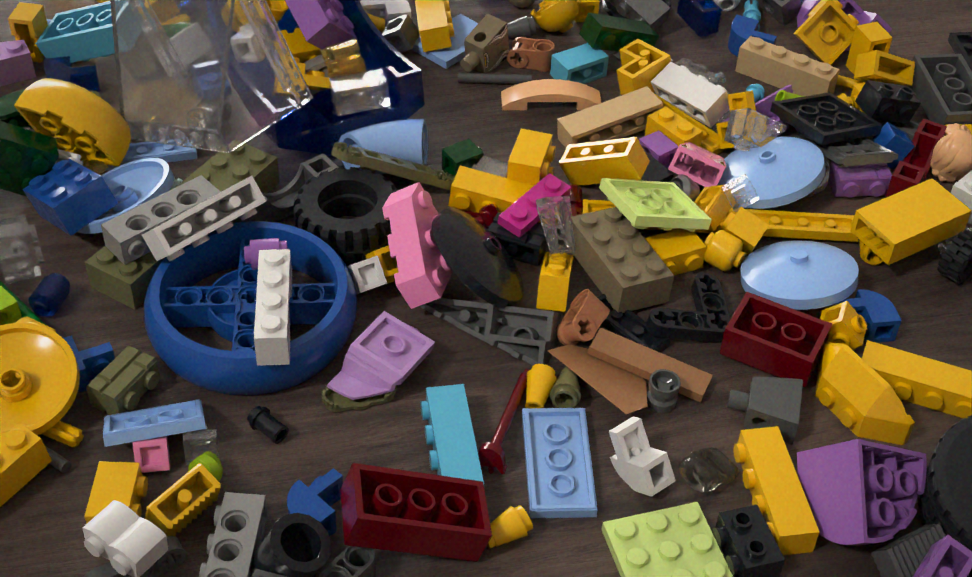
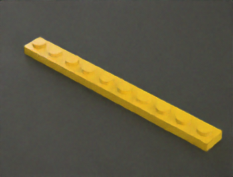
[582,199,859,242]

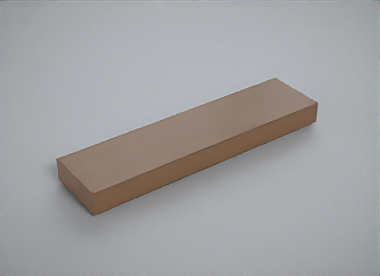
[587,328,713,403]

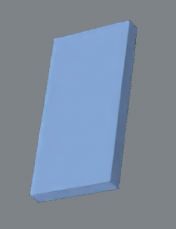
[522,408,598,518]

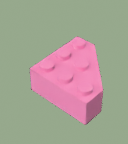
[382,182,453,309]

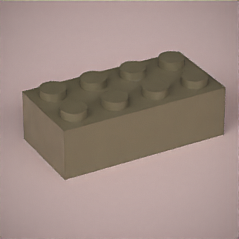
[565,207,674,313]

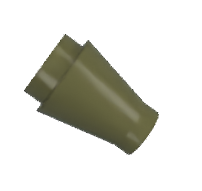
[550,367,581,408]

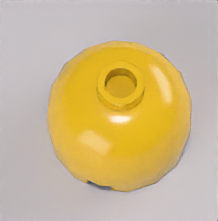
[530,0,579,33]

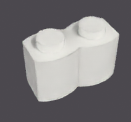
[83,500,168,577]

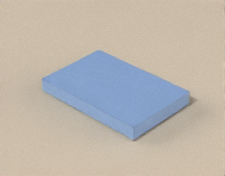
[412,14,478,69]
[103,399,206,447]

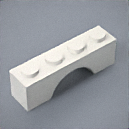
[254,249,292,366]

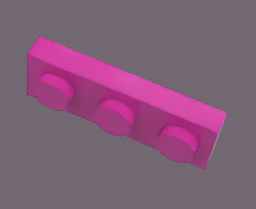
[497,173,571,238]

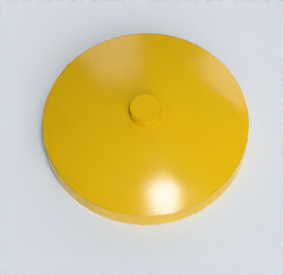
[0,323,80,438]

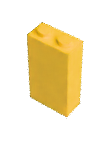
[850,178,972,265]

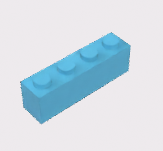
[421,384,484,484]

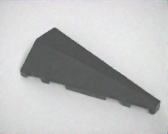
[418,298,562,365]

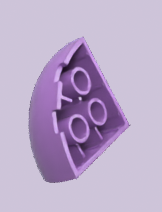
[797,439,927,545]

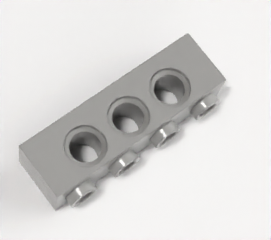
[101,175,221,265]
[199,492,268,577]

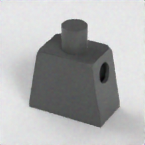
[727,376,803,445]

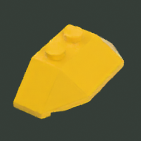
[815,342,915,445]

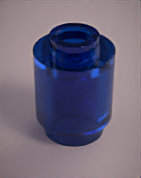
[28,273,70,316]

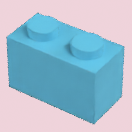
[550,43,609,84]

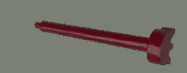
[478,369,529,474]

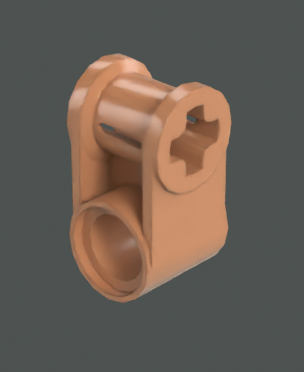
[507,37,555,72]
[557,289,610,345]

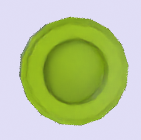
[188,451,223,481]

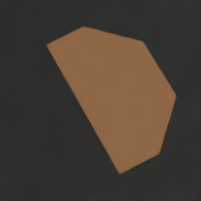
[547,344,648,414]

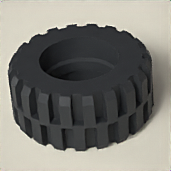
[294,167,397,266]

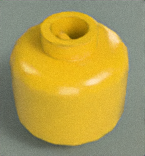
[704,230,746,272]

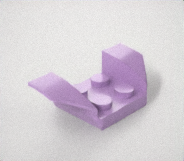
[327,311,435,400]

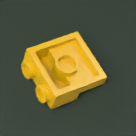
[794,0,859,65]

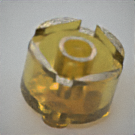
[320,38,370,97]

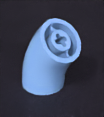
[339,119,428,175]

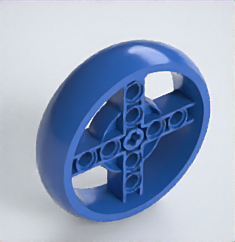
[144,221,357,396]

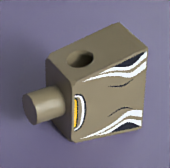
[460,14,509,73]

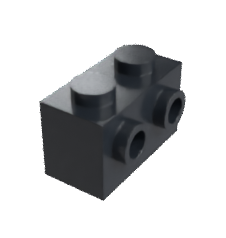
[855,80,921,124]
[713,505,785,577]

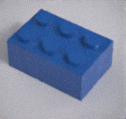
[23,159,118,236]

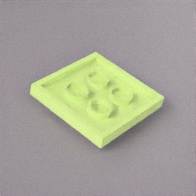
[599,178,712,232]
[602,502,733,577]

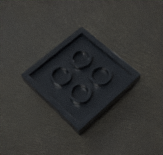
[770,92,882,146]

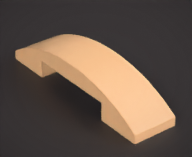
[501,79,601,110]

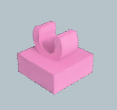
[132,436,171,473]

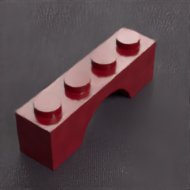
[885,118,947,198]

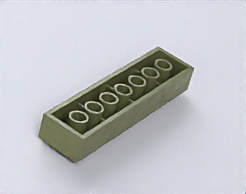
[85,139,280,310]

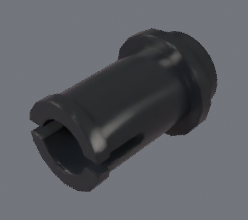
[247,406,289,444]

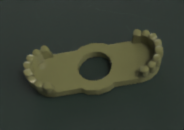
[321,385,397,412]

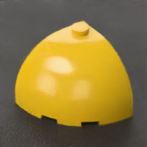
[14,78,131,166]

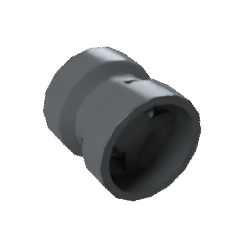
[647,369,681,413]

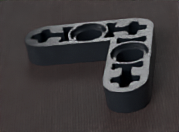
[646,272,730,342]

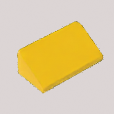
[694,185,734,231]

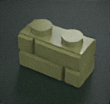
[86,345,160,415]

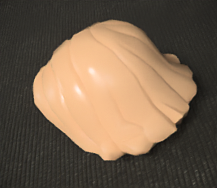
[930,123,972,183]

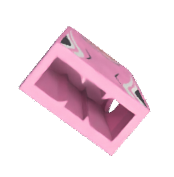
[668,142,726,187]

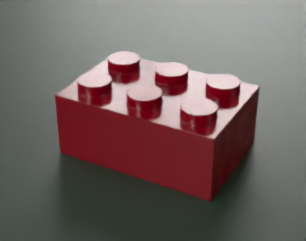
[719,292,832,388]

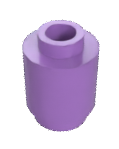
[244,238,288,270]

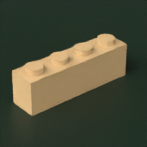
[735,36,840,96]
[557,86,663,148]

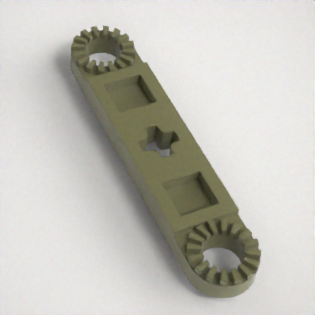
[331,142,455,190]

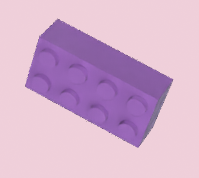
[285,0,357,52]

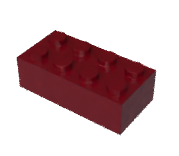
[340,463,492,561]

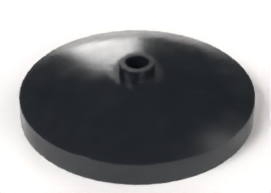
[432,208,524,308]

